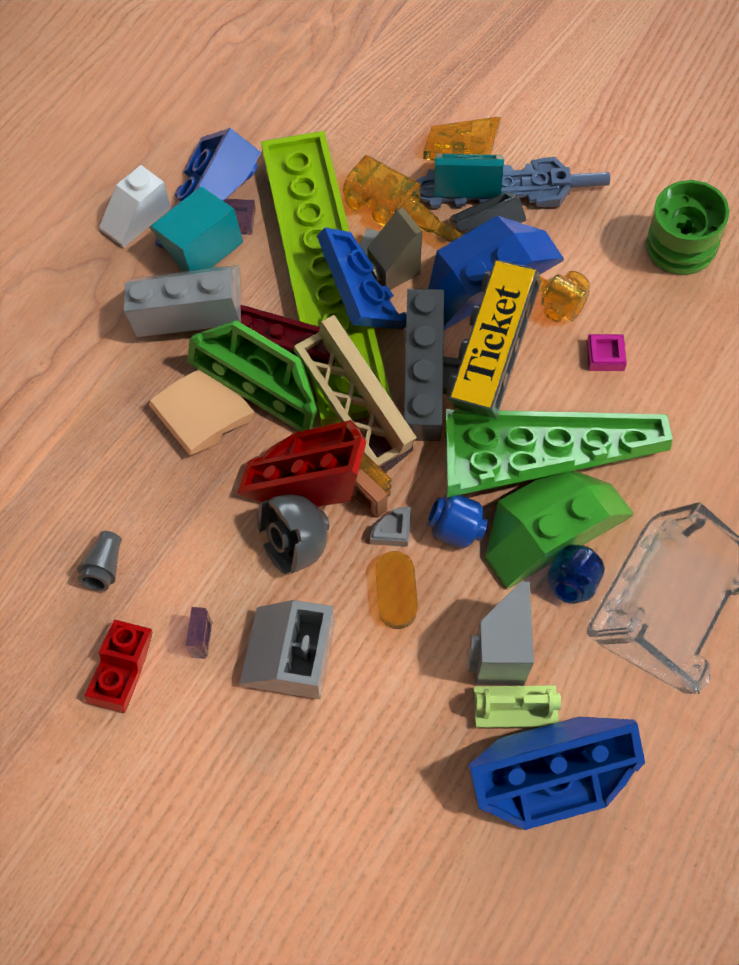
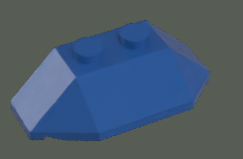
[428,216,564,330]
[468,716,645,830]

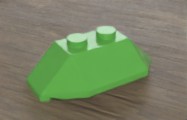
[187,320,317,431]
[485,471,634,590]

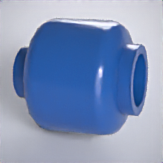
[427,495,488,549]

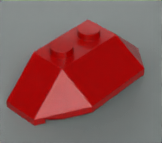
[237,420,367,507]

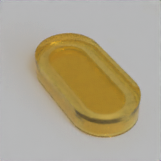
[375,551,418,629]

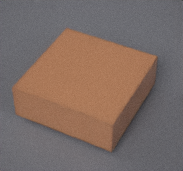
[352,469,388,518]

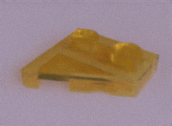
[423,117,501,161]

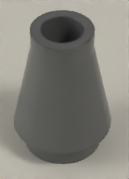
[77,531,122,591]

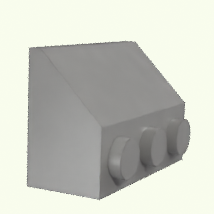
[124,265,241,337]

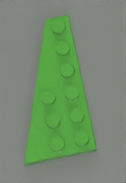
[445,409,673,497]

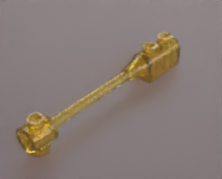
[343,155,590,322]

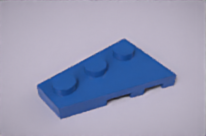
[317,228,406,330]

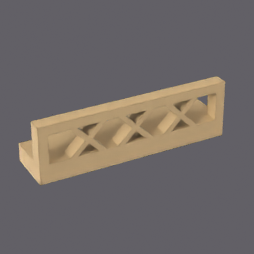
[293,315,417,471]

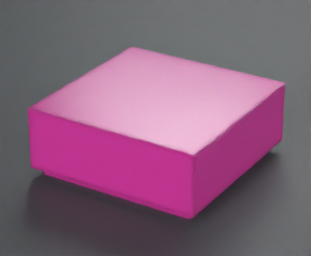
[586,334,627,371]

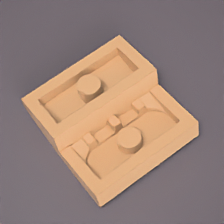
[149,370,255,455]

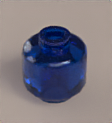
[547,545,605,604]

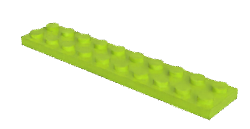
[261,131,392,426]

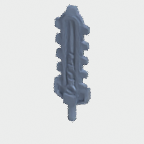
[406,157,610,209]

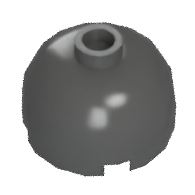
[257,494,329,574]

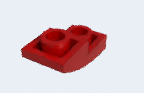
[84,619,153,713]

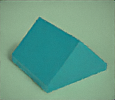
[434,154,504,198]
[149,186,243,272]

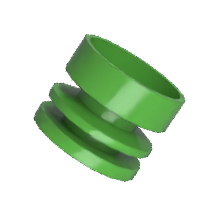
[646,180,730,275]

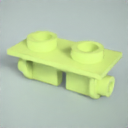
[474,685,561,728]

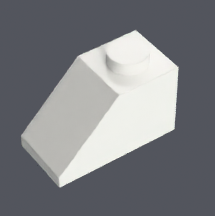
[99,165,171,248]

